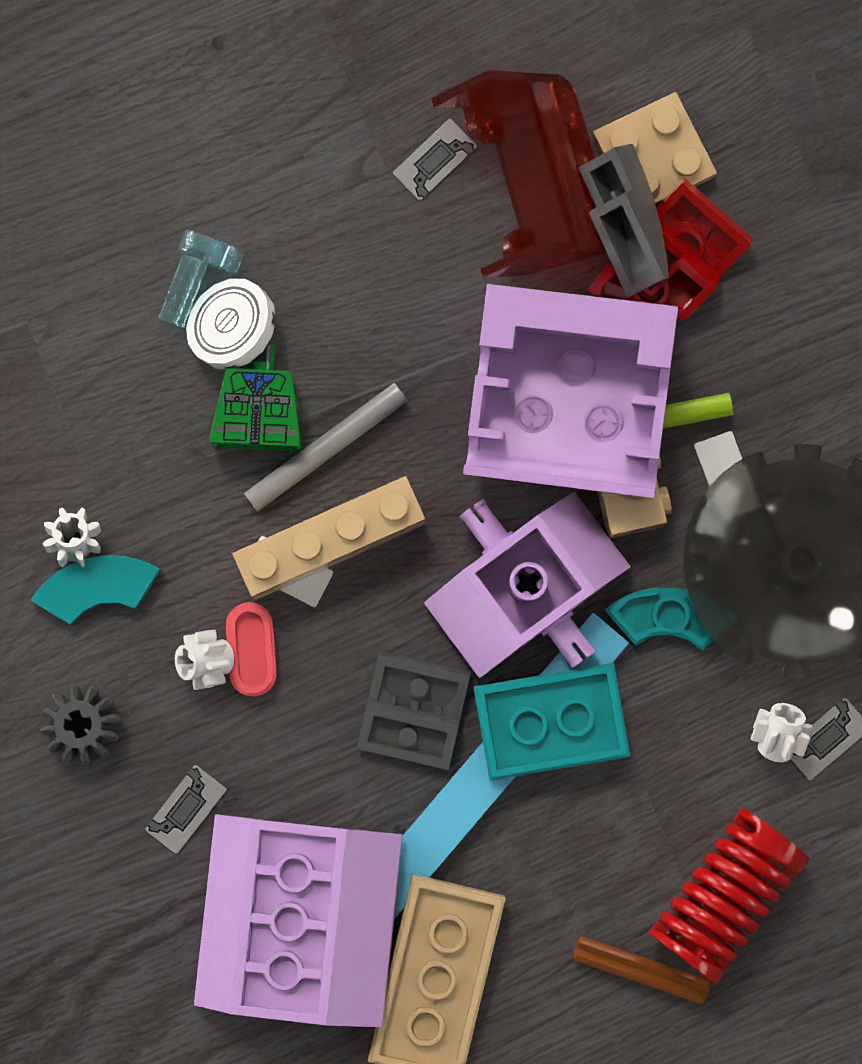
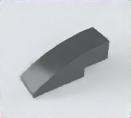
[578,144,669,298]

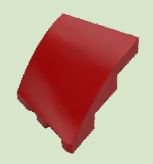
[588,177,754,321]

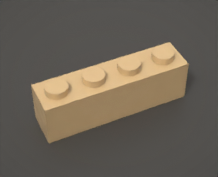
[232,476,426,600]

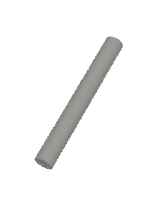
[244,383,408,512]

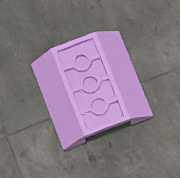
[194,814,403,1027]

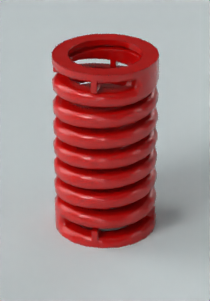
[648,807,810,985]

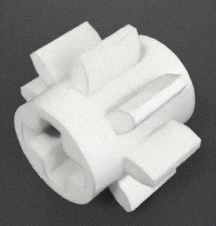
[43,508,101,567]
[175,630,234,690]
[751,703,813,762]

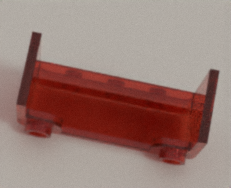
[431,70,606,278]

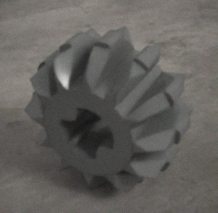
[40,685,122,765]

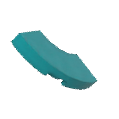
[30,555,161,626]
[604,588,737,651]

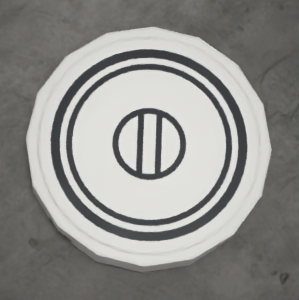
[186,279,275,370]

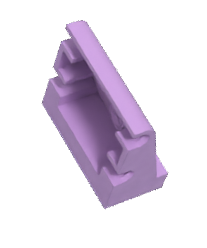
[463,284,678,498]

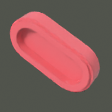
[226,602,277,697]

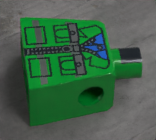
[210,344,302,452]

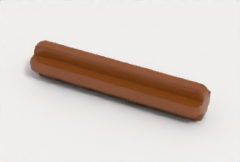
[572,936,711,1004]

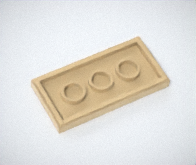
[368,874,506,1064]

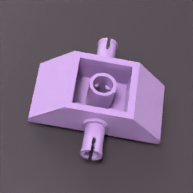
[424,492,631,679]

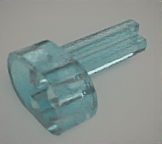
[158,229,245,329]

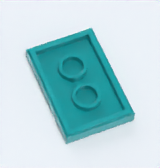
[473,663,631,781]

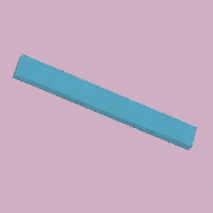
[394,613,629,919]

